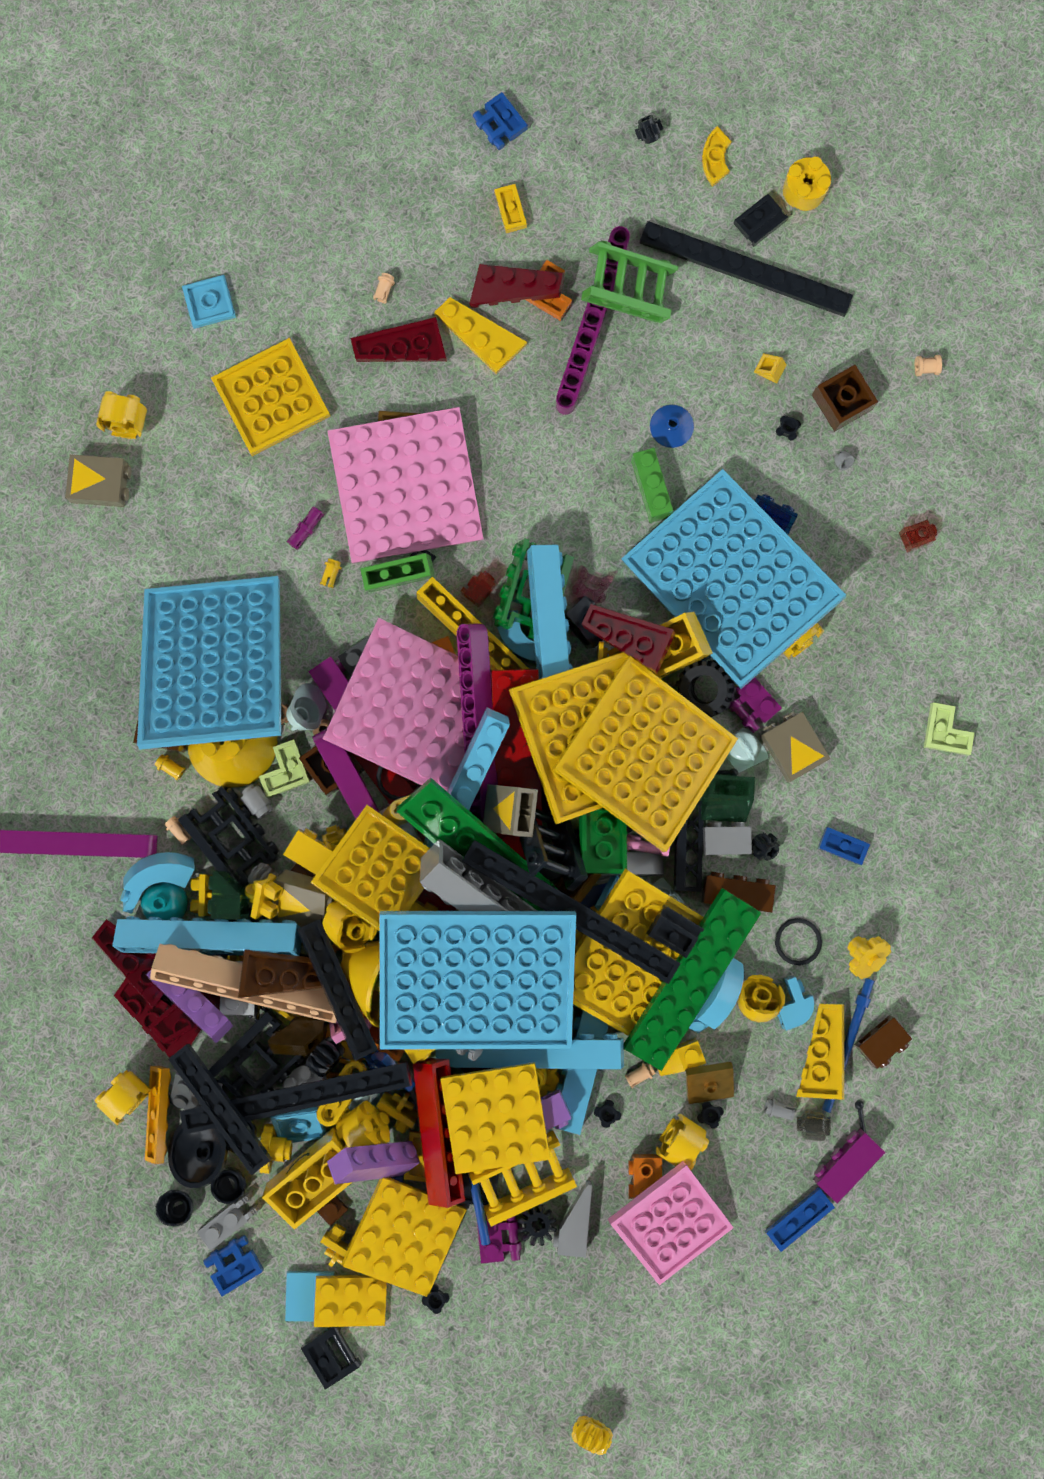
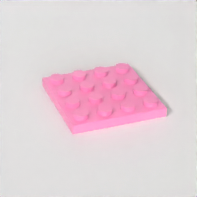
[608,1161,734,1286]

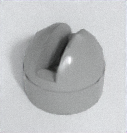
[834,451,855,471]

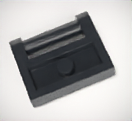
[301,1327,362,1390]

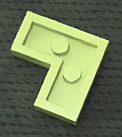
[924,702,974,756]
[259,739,310,798]

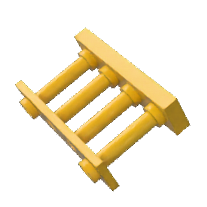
[468,1130,577,1227]

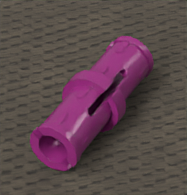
[286,506,324,550]

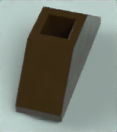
[268,1015,328,1056]

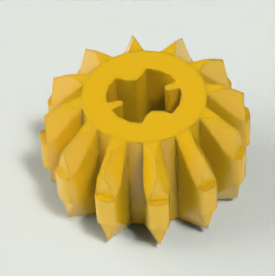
[571,1416,613,1455]

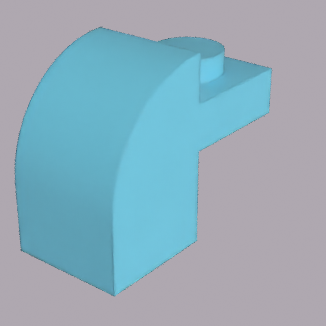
[778,976,814,1031]

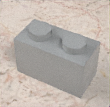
[703,822,752,855]

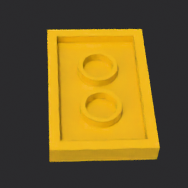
[314,1275,387,1327]

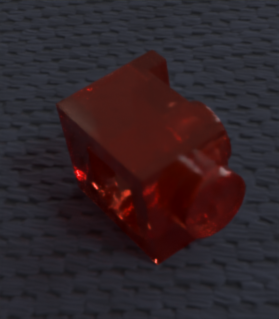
[899,519,937,553]
[461,571,496,608]

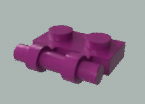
[729,677,782,733]
[477,1213,522,1264]

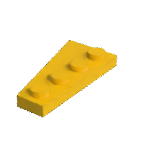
[434,297,527,374]
[796,1004,844,1100]

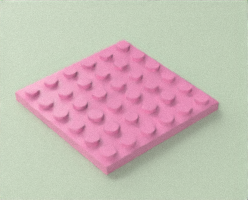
[327,407,484,564]
[323,618,492,791]

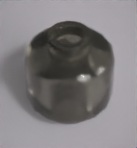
[797,1109,831,1141]

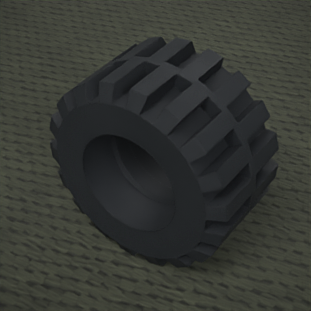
[676,660,736,717]

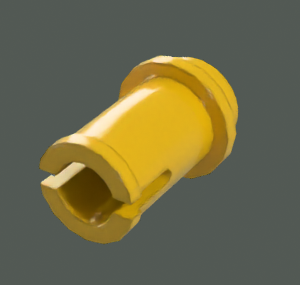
[320,558,342,588]
[155,754,186,781]

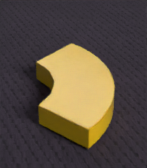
[702,126,732,187]

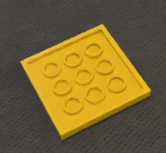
[211,338,331,456]
[311,805,430,931]
[441,1062,551,1174]
[342,1178,466,1297]

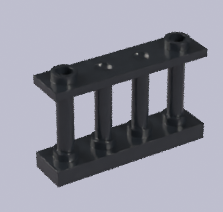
[519,809,588,891]

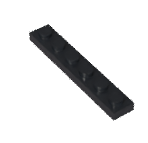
[297,919,378,1061]
[168,1043,273,1176]

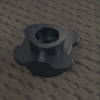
[776,415,801,441]
[594,1100,621,1128]
[697,1101,724,1129]
[422,1284,450,1314]

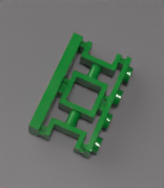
[493,538,574,639]

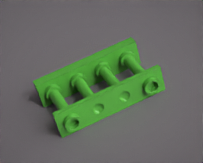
[581,241,678,323]

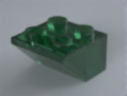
[701,775,755,822]
[208,871,249,919]

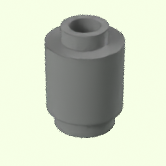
[240,785,273,820]

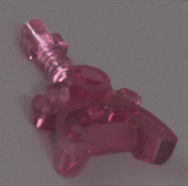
[569,565,613,638]

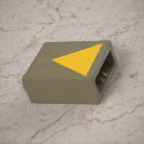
[65,454,131,507]
[760,711,830,783]
[483,784,538,837]
[273,869,337,927]

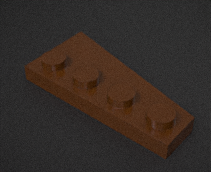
[238,950,322,998]

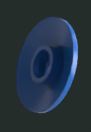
[650,405,694,448]

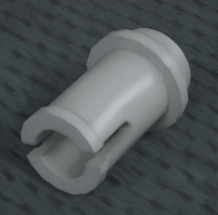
[764,1099,795,1121]

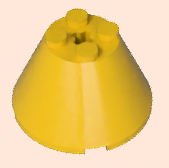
[187,736,278,788]
[340,940,380,1028]

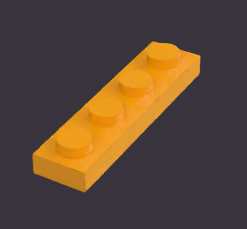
[145,1066,171,1164]

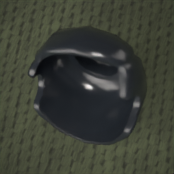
[211,1167,246,1204]
[155,1190,194,1227]

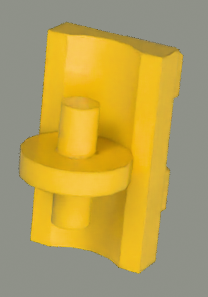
[245,873,283,919]
[190,874,227,916]
[376,1092,419,1134]
[320,1223,354,1267]

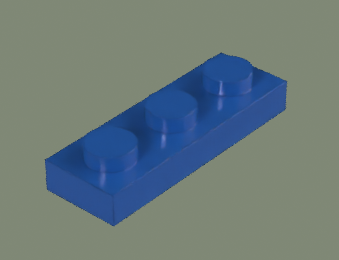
[765,1187,835,1252]

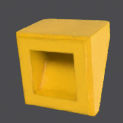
[754,353,786,384]

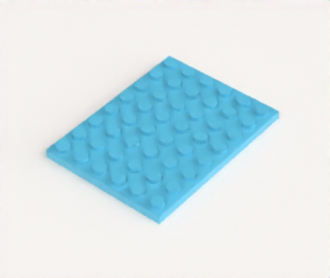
[621,469,846,689]
[137,576,281,750]
[380,911,576,1049]

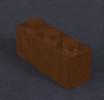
[701,872,776,913]

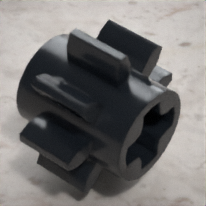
[635,115,663,144]
[751,832,780,861]

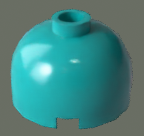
[140,882,188,920]

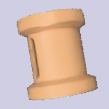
[914,355,942,377]

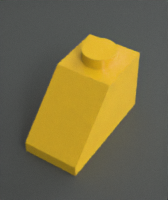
[658,1038,706,1076]

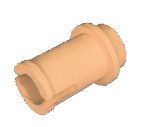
[373,273,395,304]
[164,816,192,845]
[625,1062,656,1088]

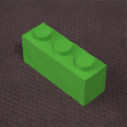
[631,448,673,523]
[360,553,435,592]

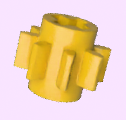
[322,825,347,846]

